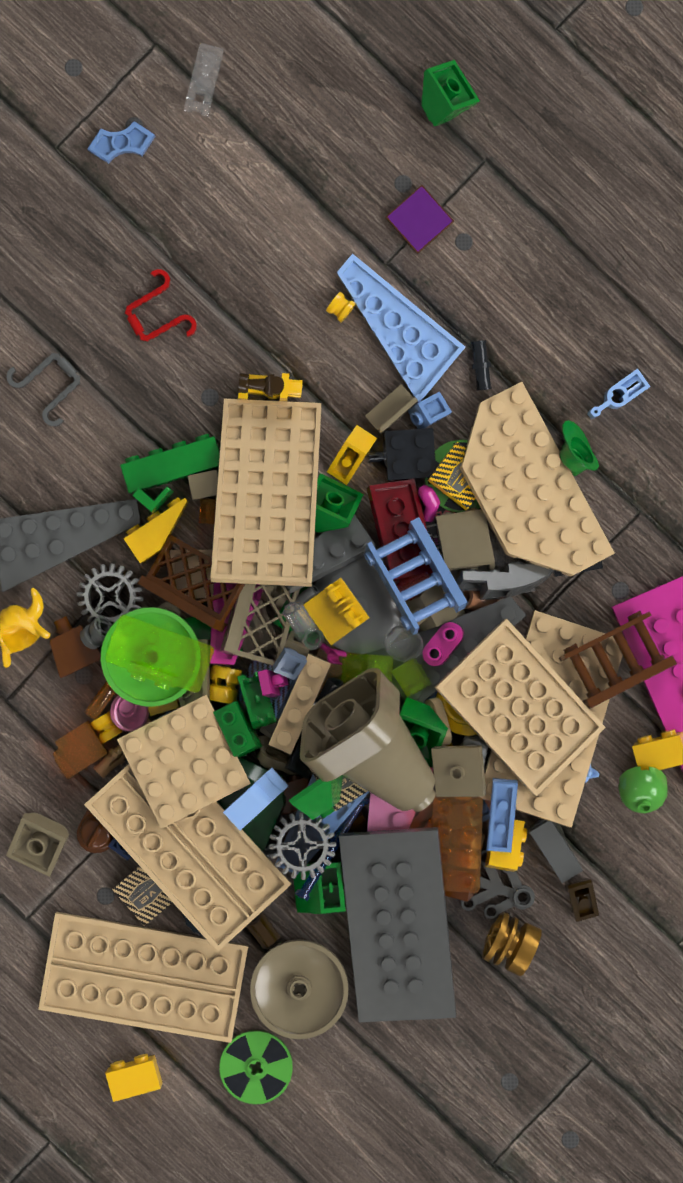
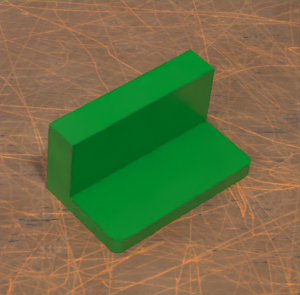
[132,486,174,513]

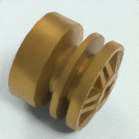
[482,912,542,977]

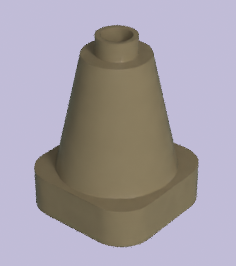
[300,668,436,812]

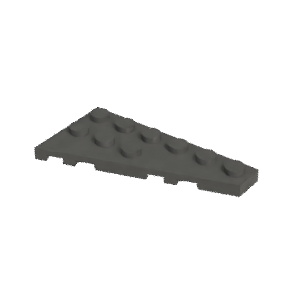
[0,499,141,592]

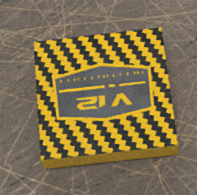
[427,442,476,510]

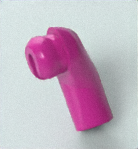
[418,485,440,522]

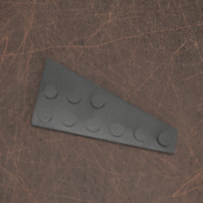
[367,596,527,703]

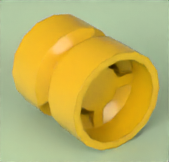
[209,665,242,704]

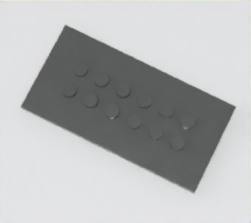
[339,827,457,1022]

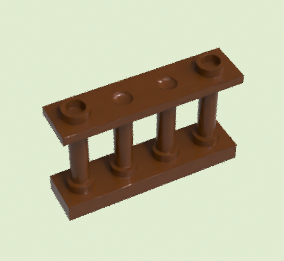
[559,611,677,709]

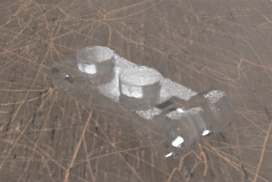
[184,43,224,117]

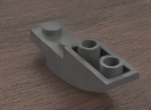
[455,562,555,600]

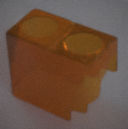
[53,720,108,779]

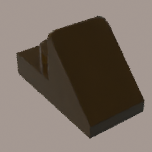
[565,878,599,922]

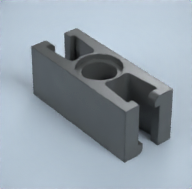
[528,819,583,883]

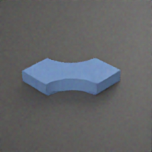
[88,121,156,164]

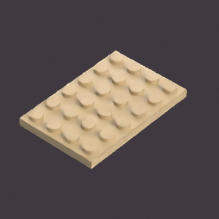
[434,619,606,796]

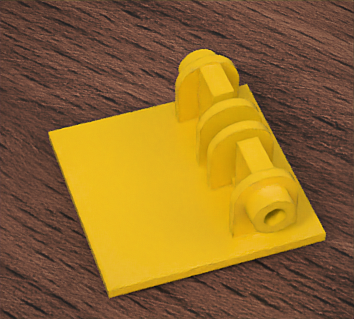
[303,578,370,645]

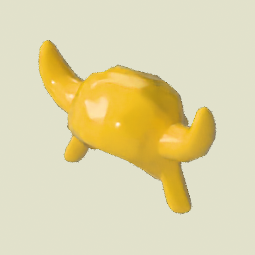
[0,588,51,668]

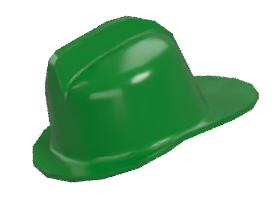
[559,420,599,476]

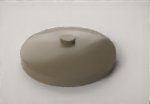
[250,939,348,1039]

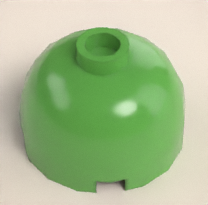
[618,766,668,813]

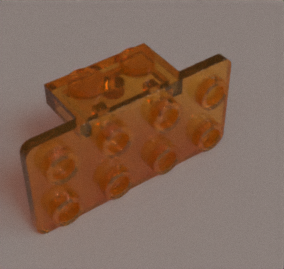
[428,795,483,893]

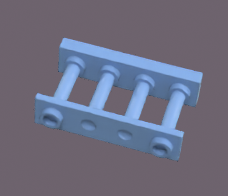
[364,517,468,635]

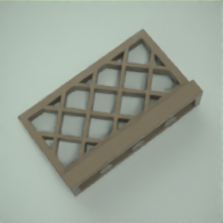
[220,584,300,666]

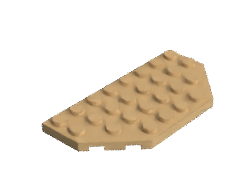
[460,382,615,577]

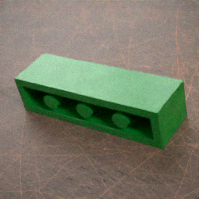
[120,434,220,494]

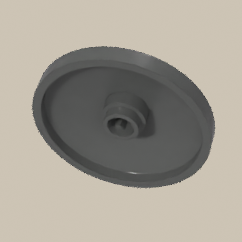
[314,556,409,654]

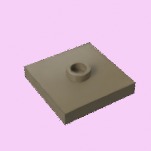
[431,746,486,797]

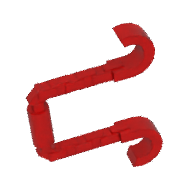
[125,269,197,342]

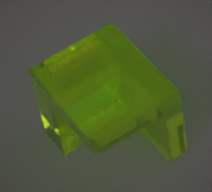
[392,658,432,697]

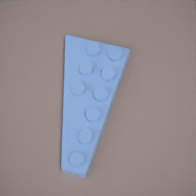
[337,254,465,403]

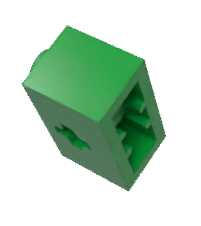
[213,701,262,757]

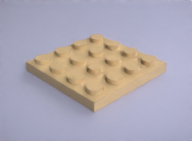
[117,695,251,829]

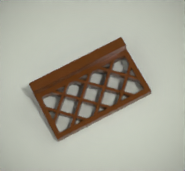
[137,535,245,633]

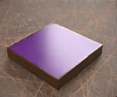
[385,185,454,255]

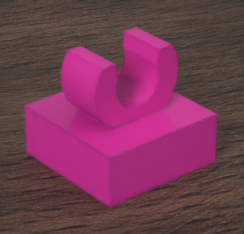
[258,669,289,698]

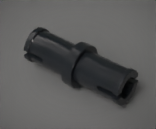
[470,340,492,391]

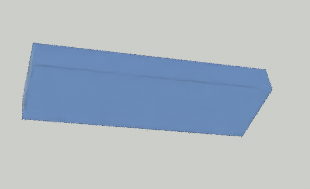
[486,778,518,853]

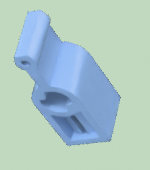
[587,369,650,419]
[223,768,289,830]

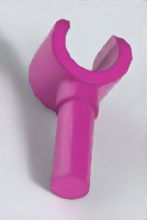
[316,640,347,665]

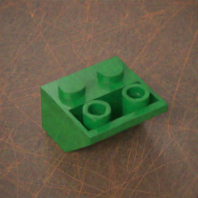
[293,858,346,914]

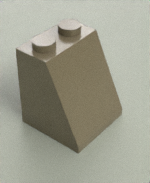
[436,508,495,580]

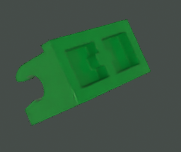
[238,672,277,730]

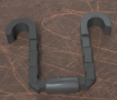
[6,353,81,427]

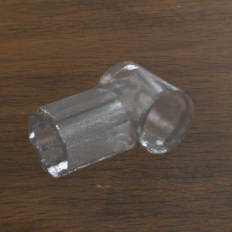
[282,600,324,650]

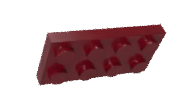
[366,479,433,581]

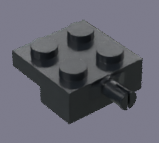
[368,428,436,481]

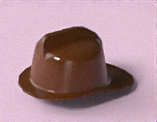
[77,809,114,853]

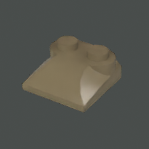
[6,812,69,877]

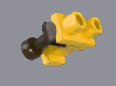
[238,373,302,402]

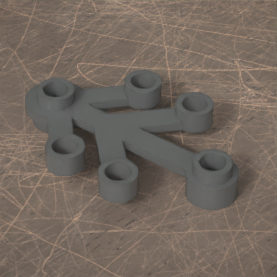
[444,849,535,919]

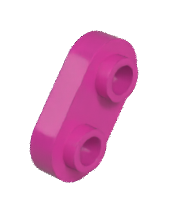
[423,622,464,666]

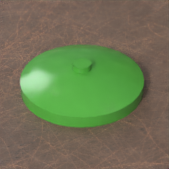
[101,607,201,707]

